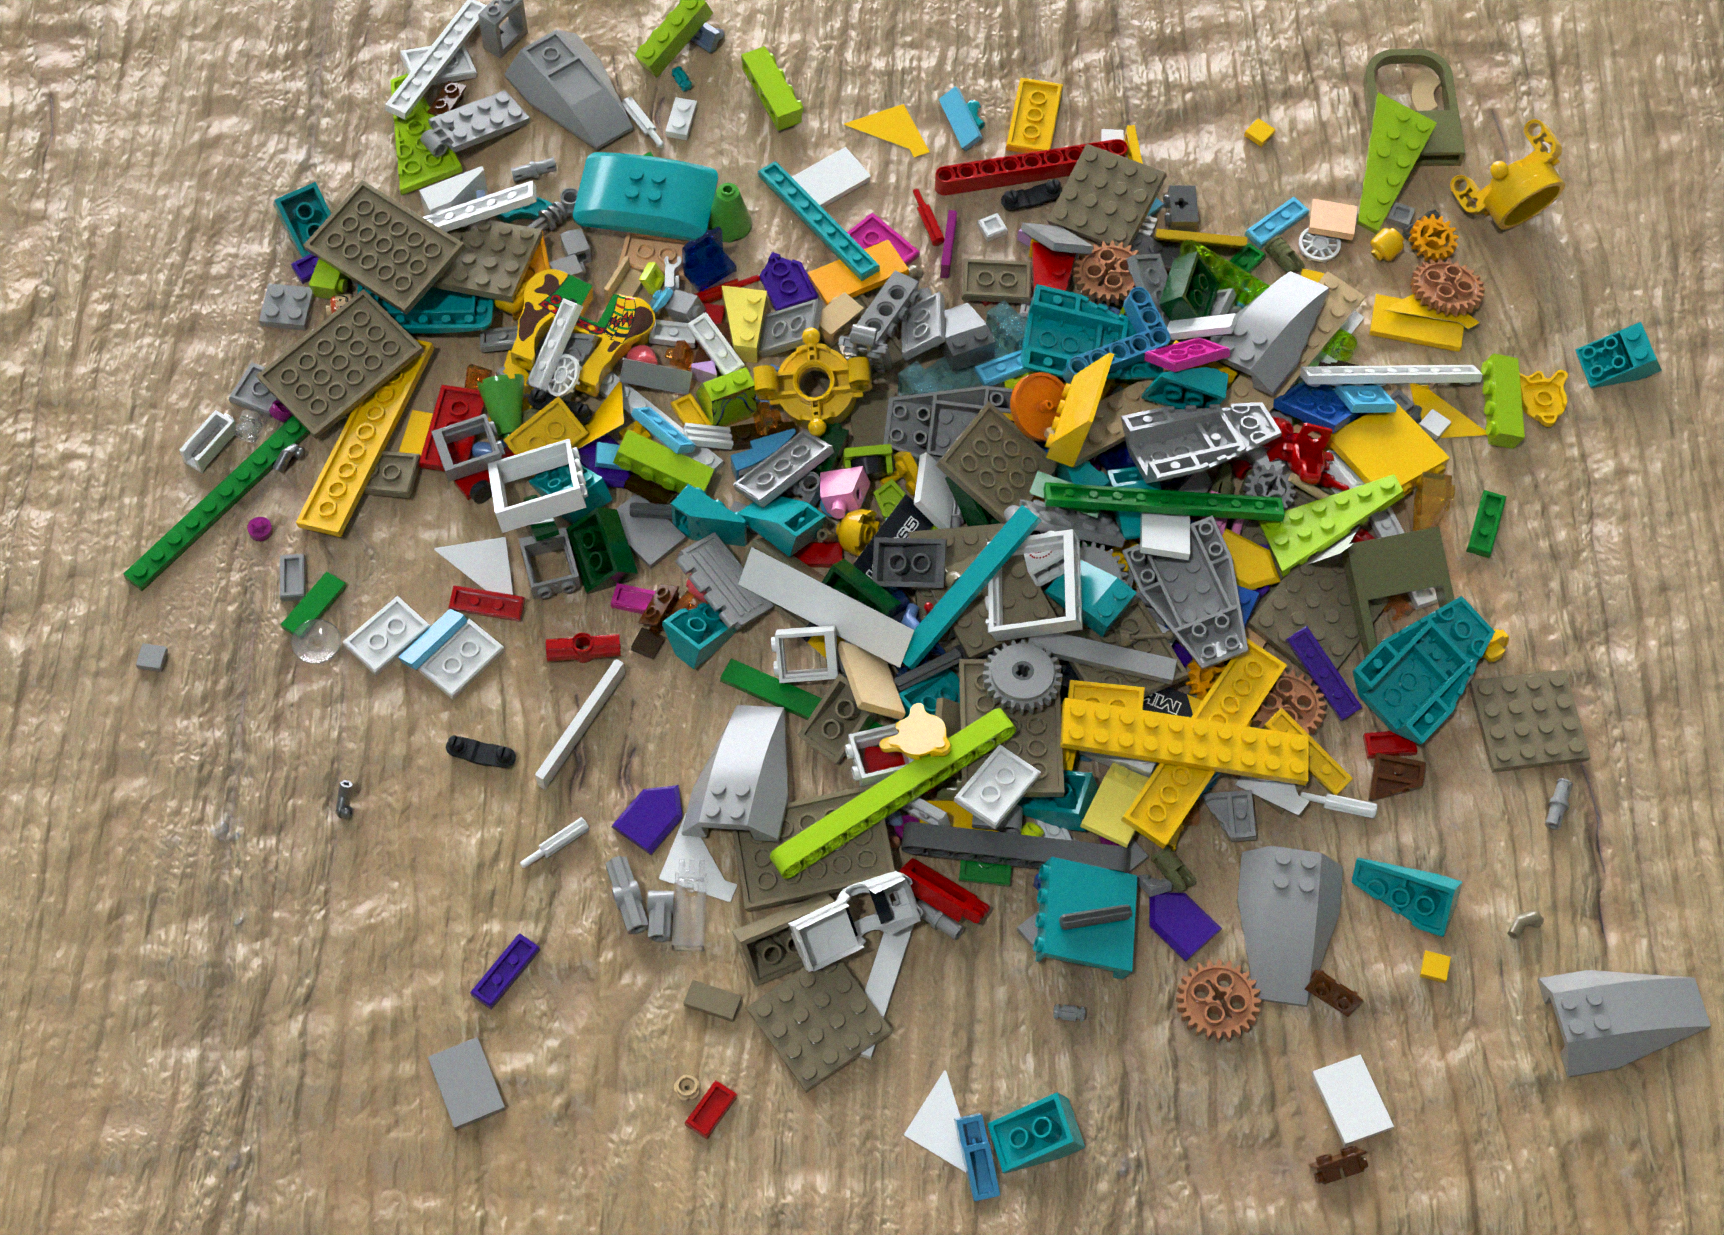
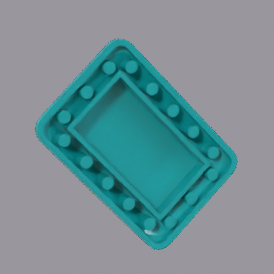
[573,152,718,241]
[357,284,494,333]

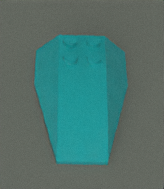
[1020,284,1164,379]
[1352,596,1495,745]

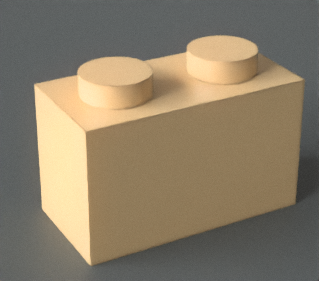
[818,292,864,348]

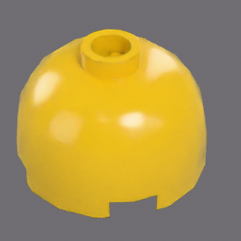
[836,509,880,556]

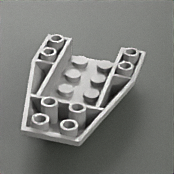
[505,29,633,150]
[883,386,1013,463]
[1122,516,1248,670]

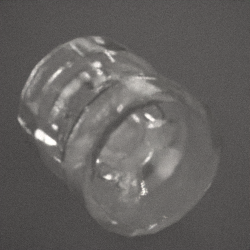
[234,410,264,442]

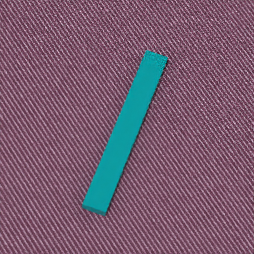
[758,161,880,281]
[902,505,1042,670]

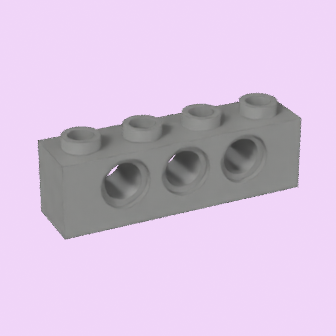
[849,270,920,344]

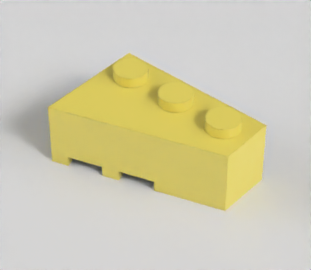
[722,286,767,363]

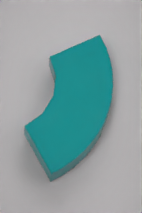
[496,197,553,223]

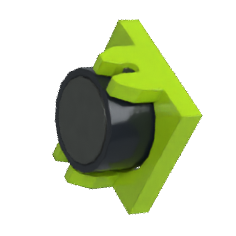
[842,444,893,480]

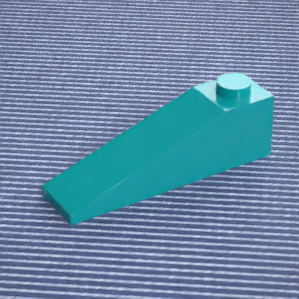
[662,602,737,669]
[1351,858,1462,937]

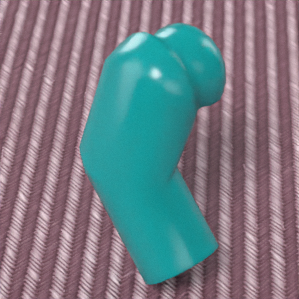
[967,100,985,131]

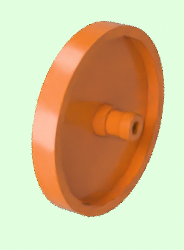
[1010,372,1066,442]

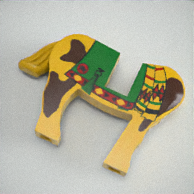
[495,269,655,397]

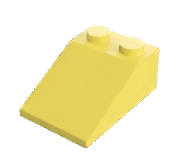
[1080,762,1149,848]

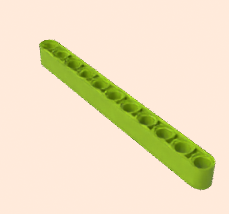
[769,708,1016,879]

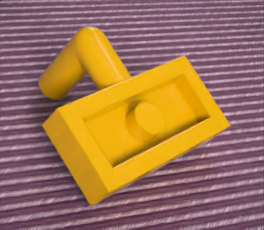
[879,451,918,496]

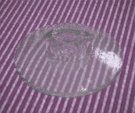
[291,619,341,664]

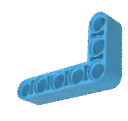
[1063,287,1171,384]

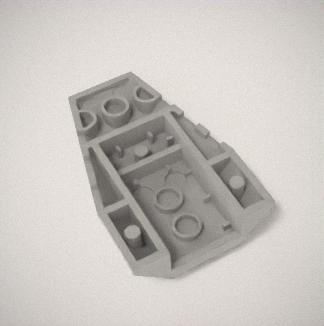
[1209,271,1329,396]
[1121,402,1282,483]
[682,705,789,842]
[1237,846,1343,1007]
[1537,970,1711,1078]

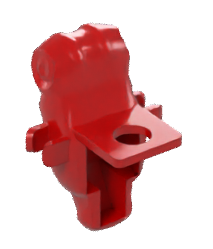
[1278,423,1334,485]

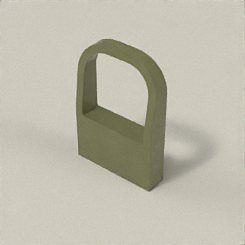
[1363,49,1465,166]
[1341,526,1455,658]

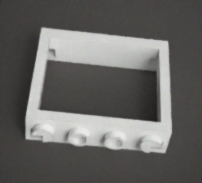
[487,439,589,533]
[985,529,1082,641]

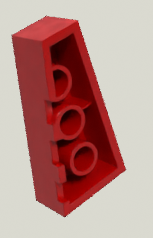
[1031,241,1076,293]

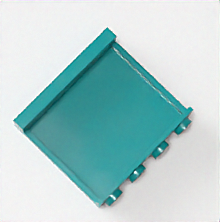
[1033,857,1137,980]

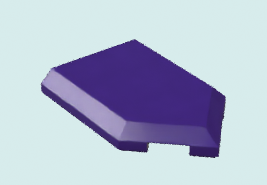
[760,252,818,312]
[578,433,634,489]
[611,785,683,855]
[1149,892,1222,962]

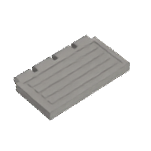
[675,532,774,630]

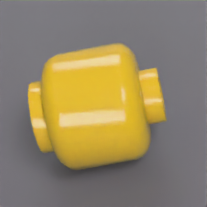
[1370,228,1404,261]

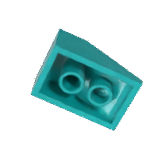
[273,182,331,258]
[1141,367,1228,410]
[1045,559,1137,638]
[893,668,960,722]
[1016,770,1098,831]
[987,1092,1085,1174]

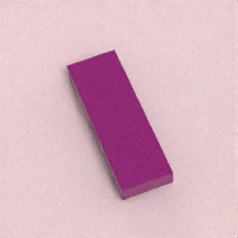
[940,210,957,279]

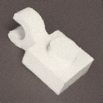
[664,256,682,298]

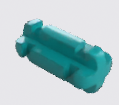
[672,66,692,92]

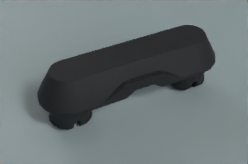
[1001,179,1062,211]
[528,388,592,425]
[446,735,516,768]

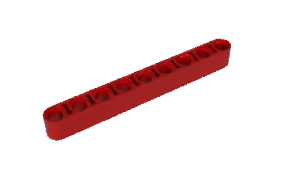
[935,139,1128,196]

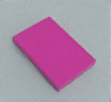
[847,212,920,266]
[1145,337,1230,372]

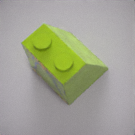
[696,367,757,427]

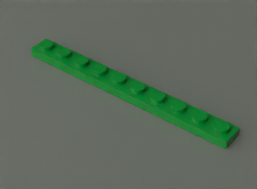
[123,416,310,591]
[1043,482,1285,521]

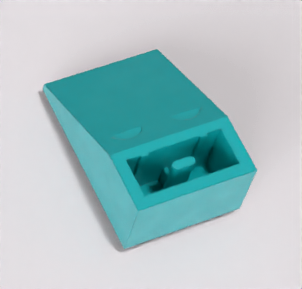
[1575,322,1662,388]
[1055,460,1110,510]
[528,464,613,524]
[1106,467,1161,540]
[671,484,747,547]
[738,496,826,557]

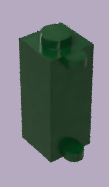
[810,423,849,485]

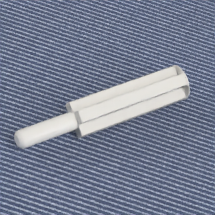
[622,97,664,148]
[1300,792,1377,819]
[520,817,590,868]

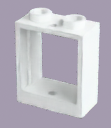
[771,625,840,683]
[845,723,914,787]

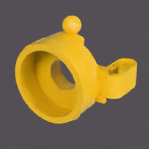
[1450,119,1565,230]
[753,327,872,437]

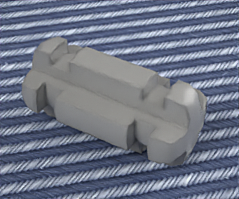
[1053,1004,1085,1022]

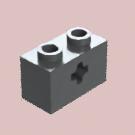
[1163,185,1199,232]

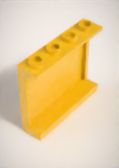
[1324,400,1450,496]

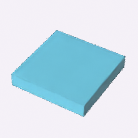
[1335,384,1397,413]

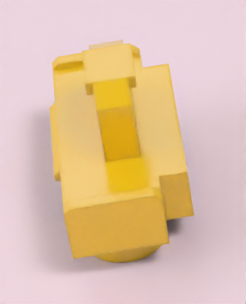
[1479,629,1509,662]

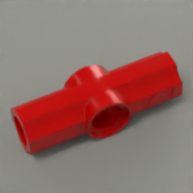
[545,632,621,663]

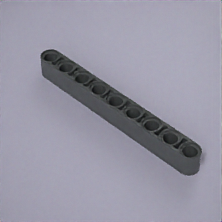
[901,822,1129,873]

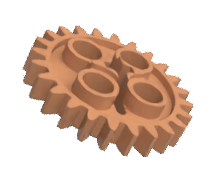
[1073,241,1139,306]
[1410,258,1485,317]
[1251,669,1326,734]
[1176,959,1262,1043]

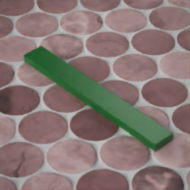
[720,658,884,747]

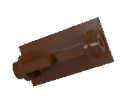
[427,81,467,116]
[638,584,679,633]
[1305,969,1363,1017]
[1308,1146,1368,1185]

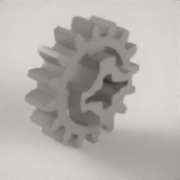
[1243,465,1296,511]

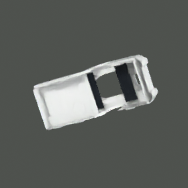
[788,871,923,972]

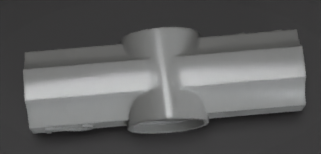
[606,856,649,935]

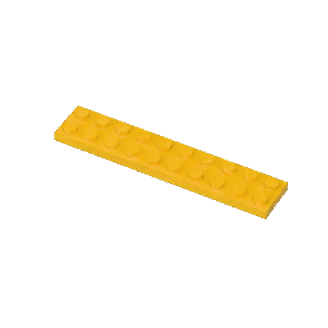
[296,339,435,537]
[1121,638,1287,849]
[1060,698,1309,785]

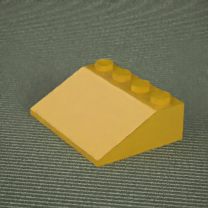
[1045,353,1114,467]

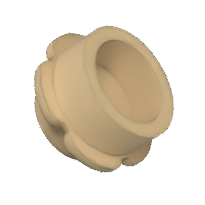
[674,1075,700,1101]

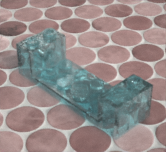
[898,300,1026,396]

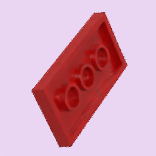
[419,384,485,471]

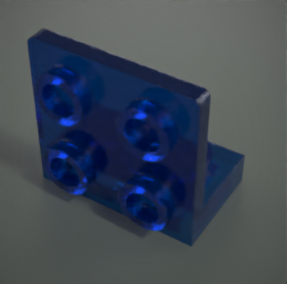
[682,226,736,292]

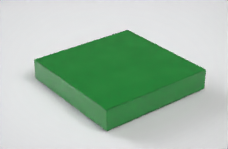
[959,860,1011,887]

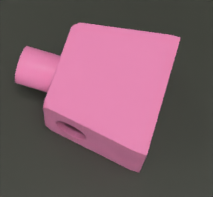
[820,466,870,519]

